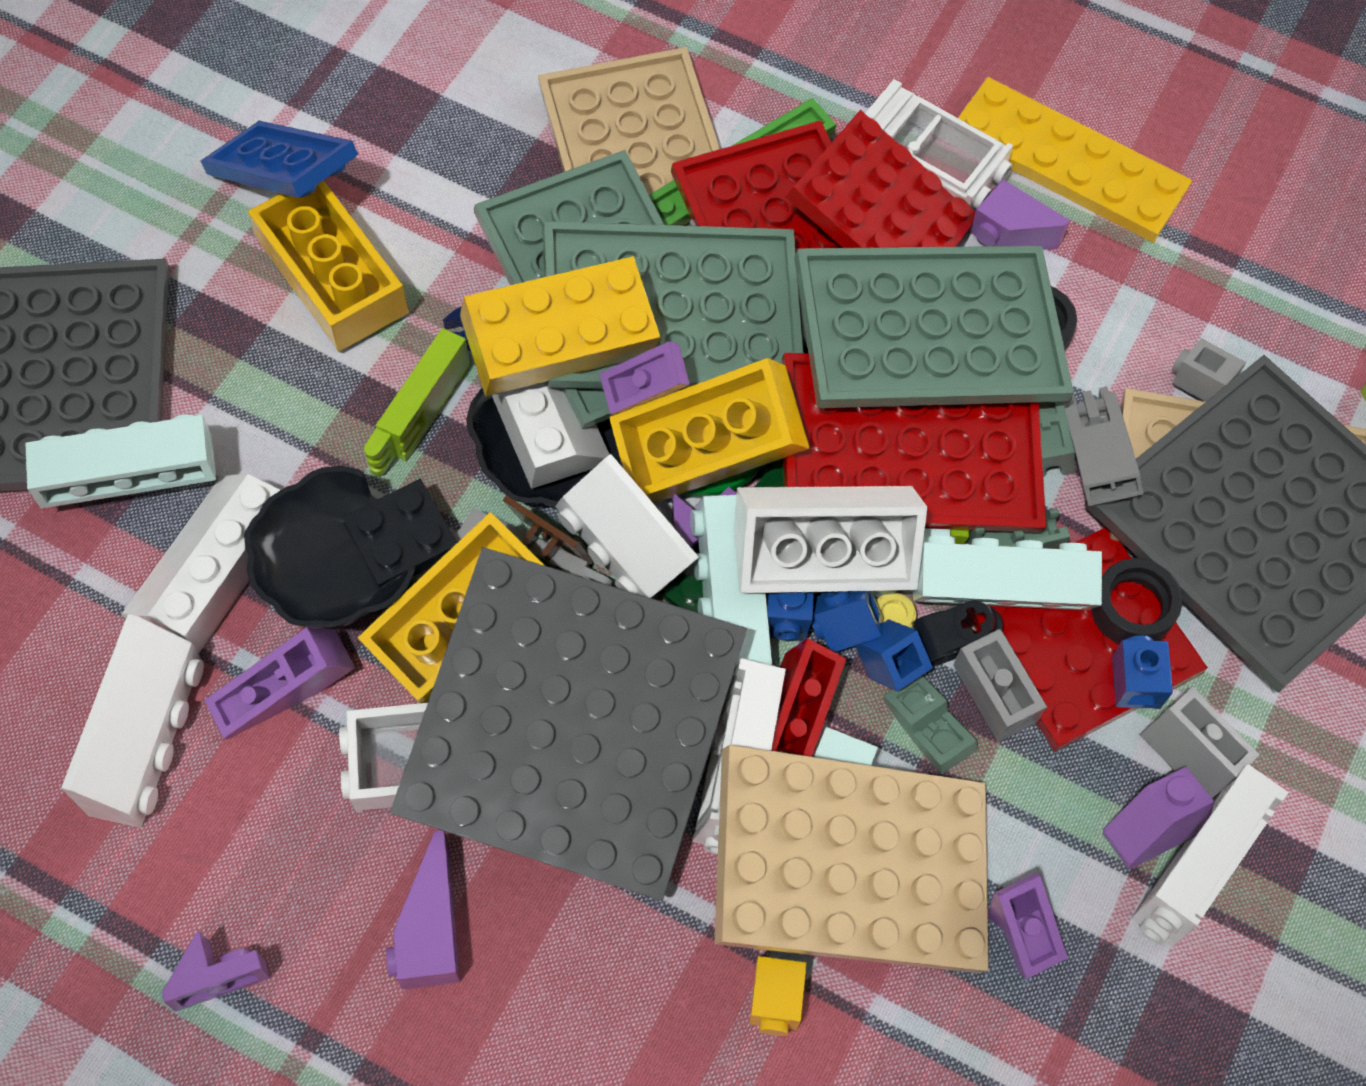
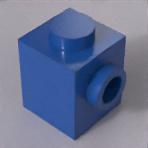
[812,591,883,652]
[765,592,814,641]
[855,619,933,692]
[1112,635,1173,709]

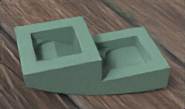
[884,675,977,775]

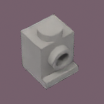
[1172,338,1246,402]

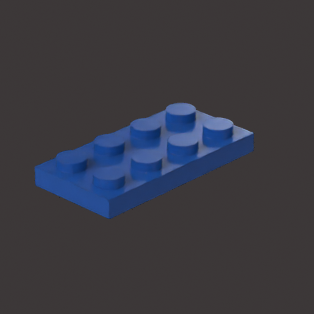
[200,121,358,198]

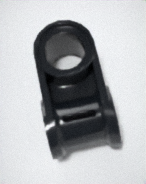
[912,600,1004,666]

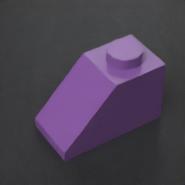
[970,179,1070,250]
[1102,767,1214,870]

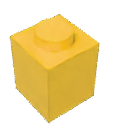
[749,956,807,1036]

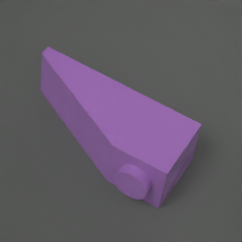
[204,627,355,739]
[386,830,460,990]

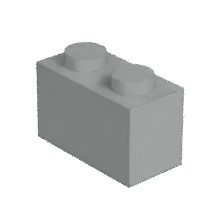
[953,629,1047,742]
[1140,686,1260,798]

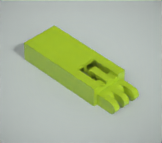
[364,328,470,476]

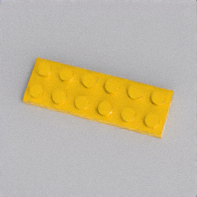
[958,77,1193,243]

